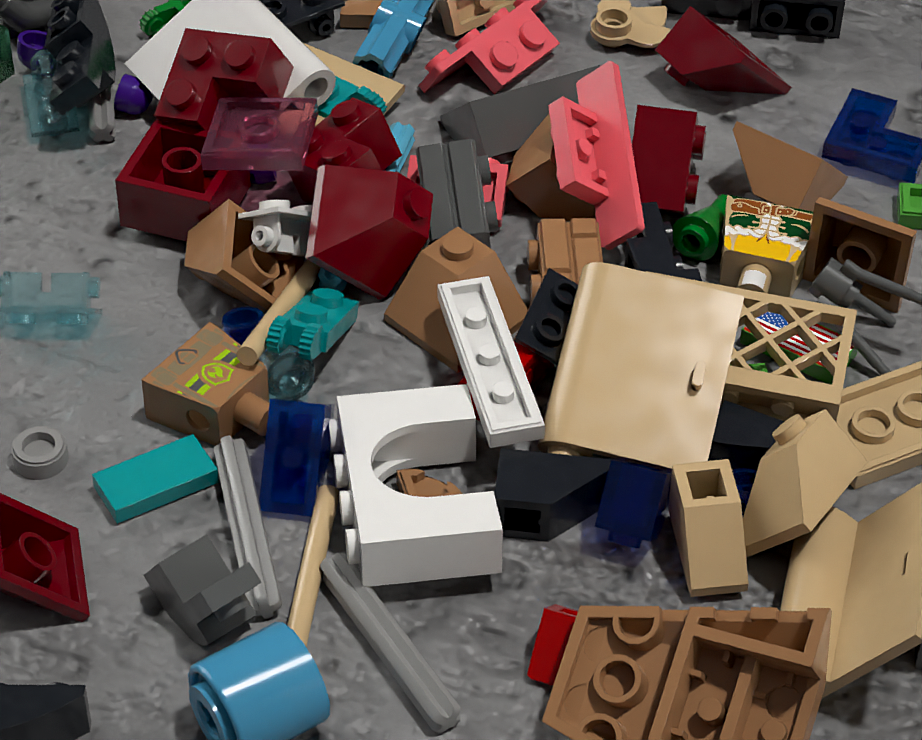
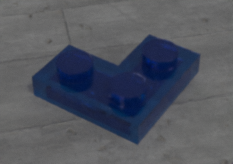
[821,88,922,183]

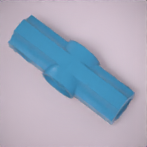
[352,0,436,79]

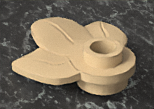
[590,0,671,48]

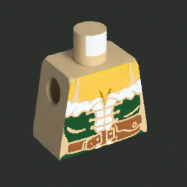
[719,195,813,298]

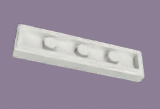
[437,276,545,448]

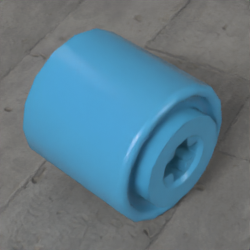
[188,622,330,740]

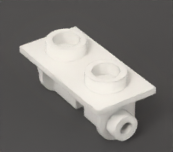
[238,200,313,257]

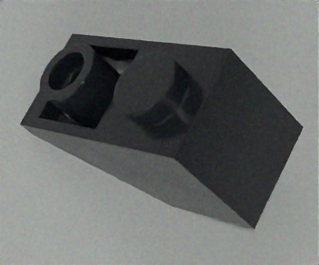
[494,448,613,542]

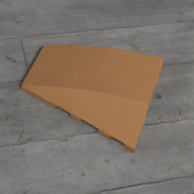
[542,605,832,740]

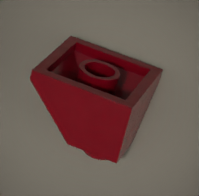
[655,6,792,95]
[305,164,433,300]
[0,493,90,622]

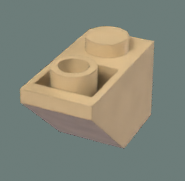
[668,459,749,597]

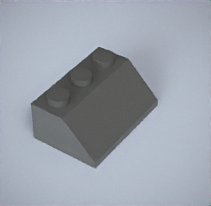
[440,65,600,164]

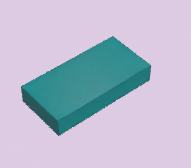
[92,434,219,524]

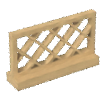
[646,271,857,421]

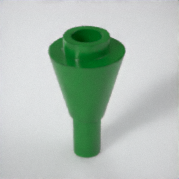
[672,194,728,261]

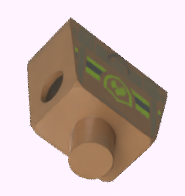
[141,322,280,446]

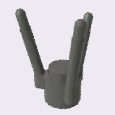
[808,257,922,375]

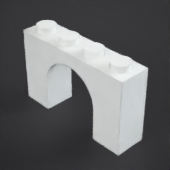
[328,384,503,587]

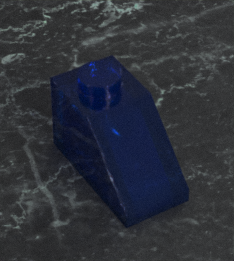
[259,398,335,517]
[594,459,672,549]

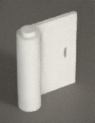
[124,0,336,141]

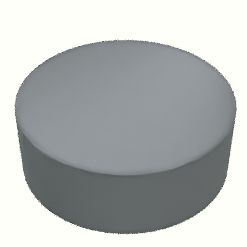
[11,426,69,480]

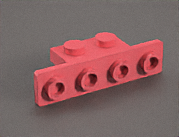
[418,0,560,95]
[548,61,645,250]

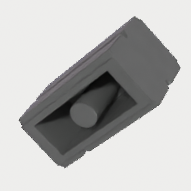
[415,139,499,248]

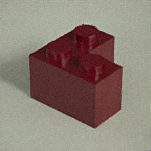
[154,28,294,135]
[279,97,402,205]
[632,105,706,215]

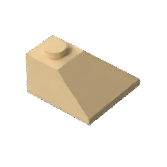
[743,409,868,558]

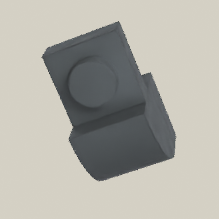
[143,534,262,645]

